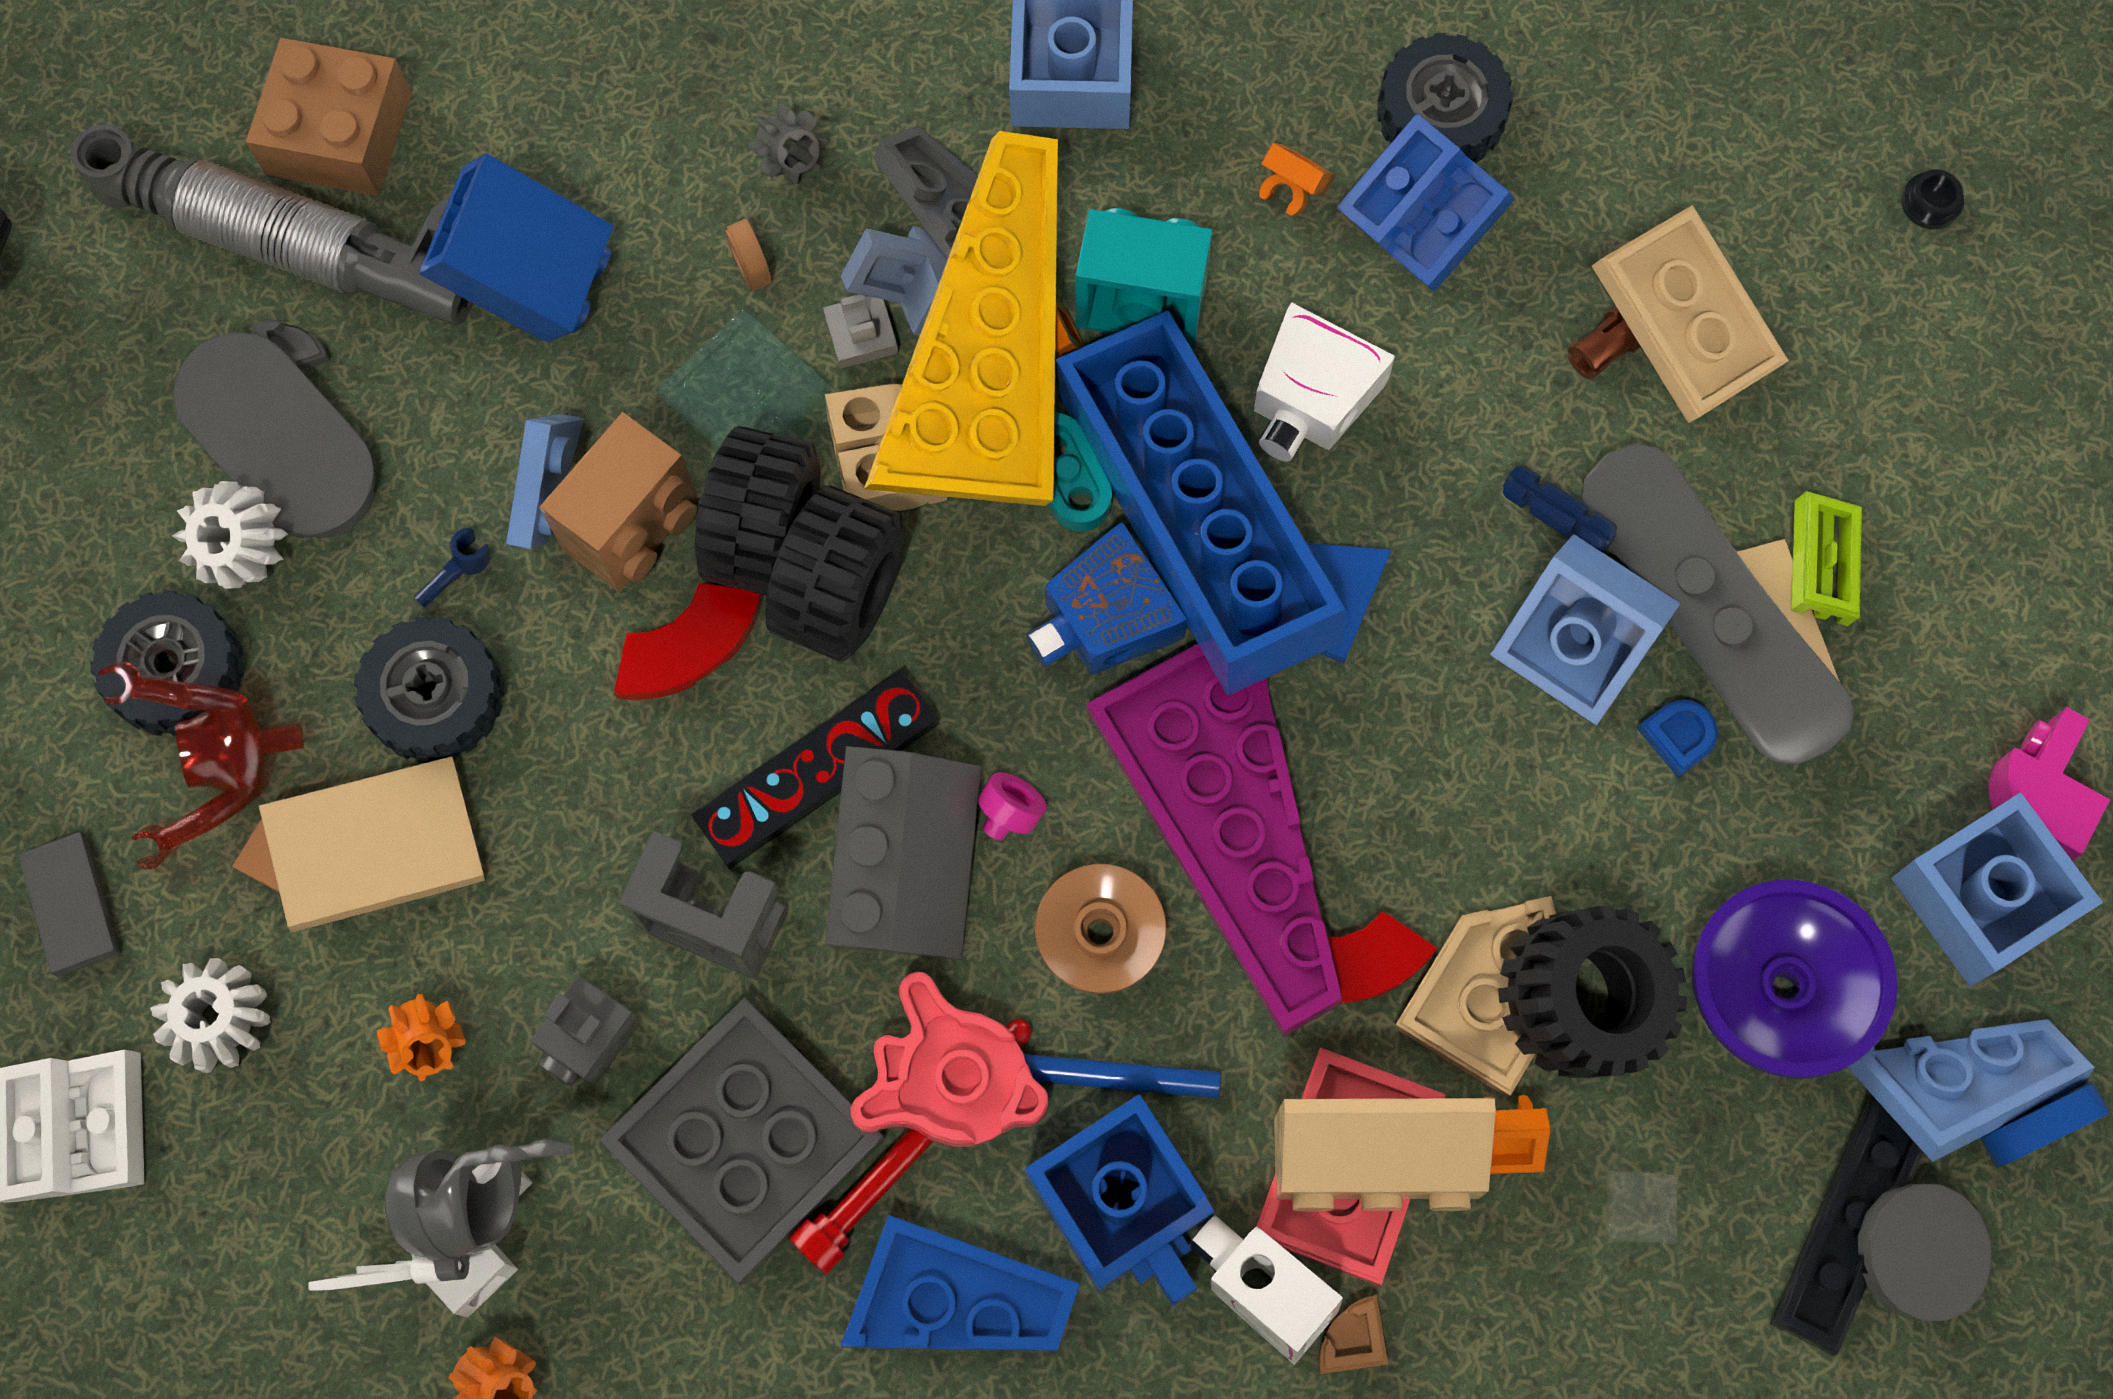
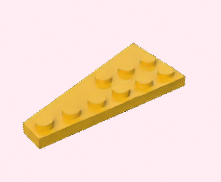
[864,131,1058,506]

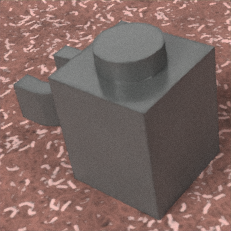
[530,975,641,1087]

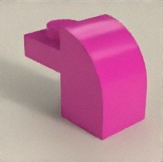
[1989,707,2110,861]

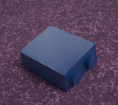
[419,153,614,342]

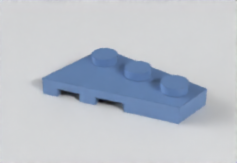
[1848,1019,2095,1162]

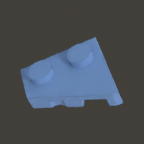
[506,414,585,549]

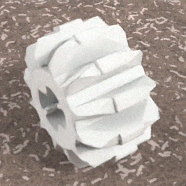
[172,481,288,589]
[150,958,271,1073]

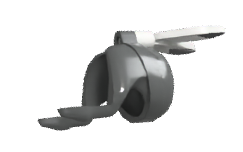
[308,1139,574,1290]

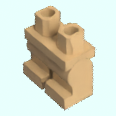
[825,384,947,511]

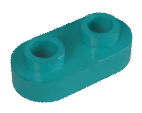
[1047,413,1112,532]

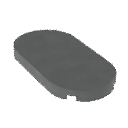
[174,332,378,539]

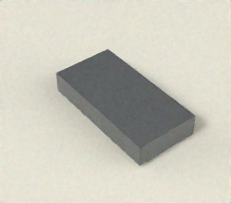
[18,832,121,977]

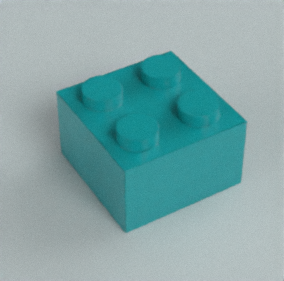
[1075,208,1212,348]

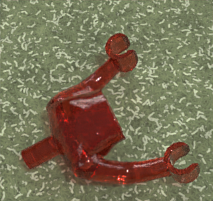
[98,662,304,869]

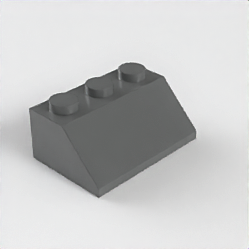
[825,746,981,960]

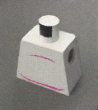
[1254,302,1395,462]
[1189,1215,1343,1365]

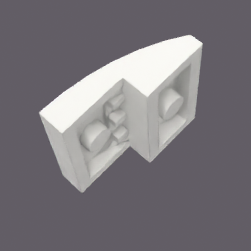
[0,1050,145,1203]

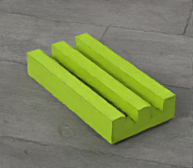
[1791,491,1862,626]

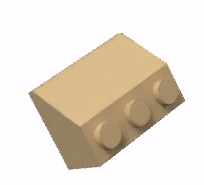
[1274,1098,1496,1212]

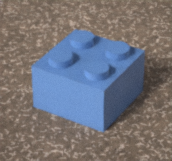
[1009,0,1133,129]
[1891,792,2103,987]

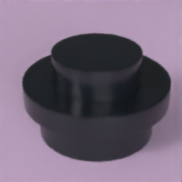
[1901,169,1964,229]

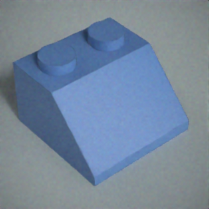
[1490,534,1681,726]

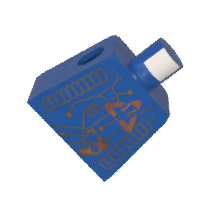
[1026,522,1187,675]

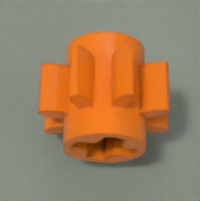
[377,994,465,1081]
[448,1337,537,1399]

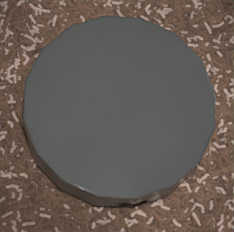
[1858,1184,1992,1321]

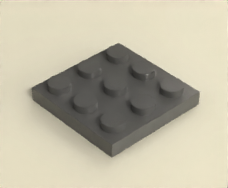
[599,997,885,1285]

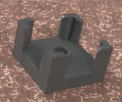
[618,831,789,980]

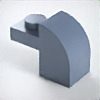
[841,226,948,336]

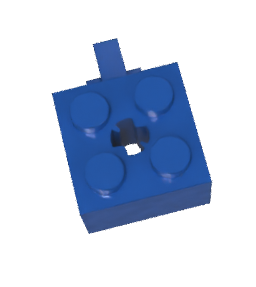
[1024,1094,1214,1306]

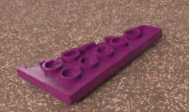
[1086,644,1342,1037]

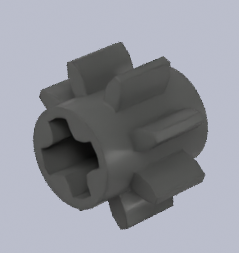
[748,103,828,184]

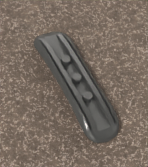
[1582,443,1854,765]

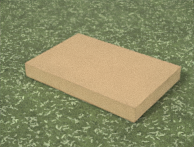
[1592,205,1789,423]
[259,757,485,933]

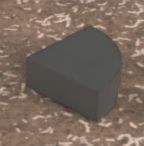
[251,320,330,371]

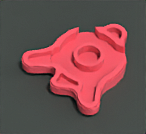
[851,972,1048,1147]

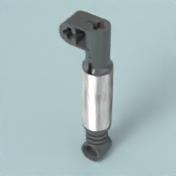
[71,124,473,325]

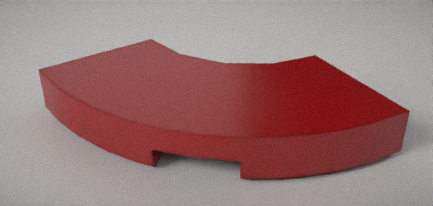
[614,583,763,700]
[1328,911,1437,1005]

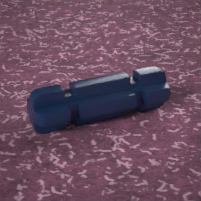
[1503,466,1617,553]

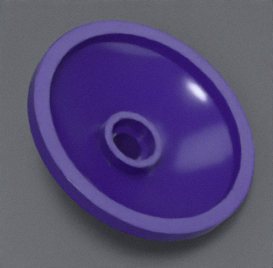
[1692,880,1897,1079]

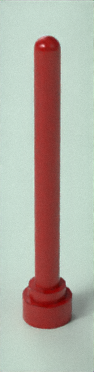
[788,1019,1032,1276]

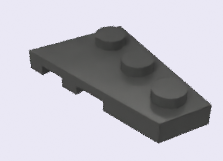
[873,125,978,259]

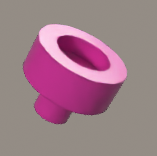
[978,772,1047,841]

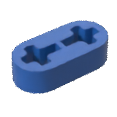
[1980,1082,2111,1168]

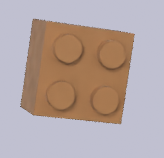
[246,37,411,196]
[539,412,699,592]

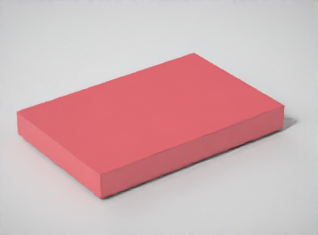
[1257,1048,1446,1286]

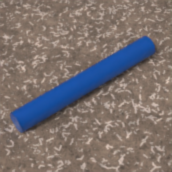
[1024,1054,1221,1098]

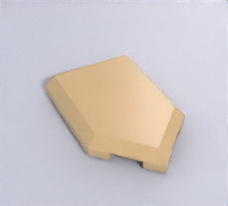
[1395,896,1556,1097]

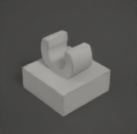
[823,294,898,369]

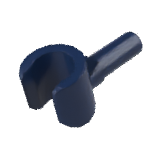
[414,528,490,608]

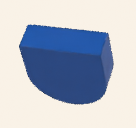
[1637,700,1718,778]

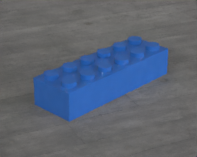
[1056,310,1346,696]

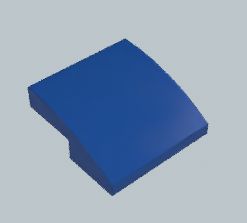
[1337,114,1515,291]

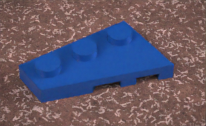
[840,1215,1080,1352]

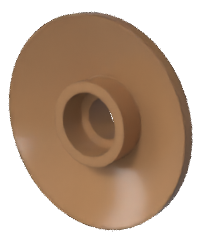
[1035,864,1166,994]

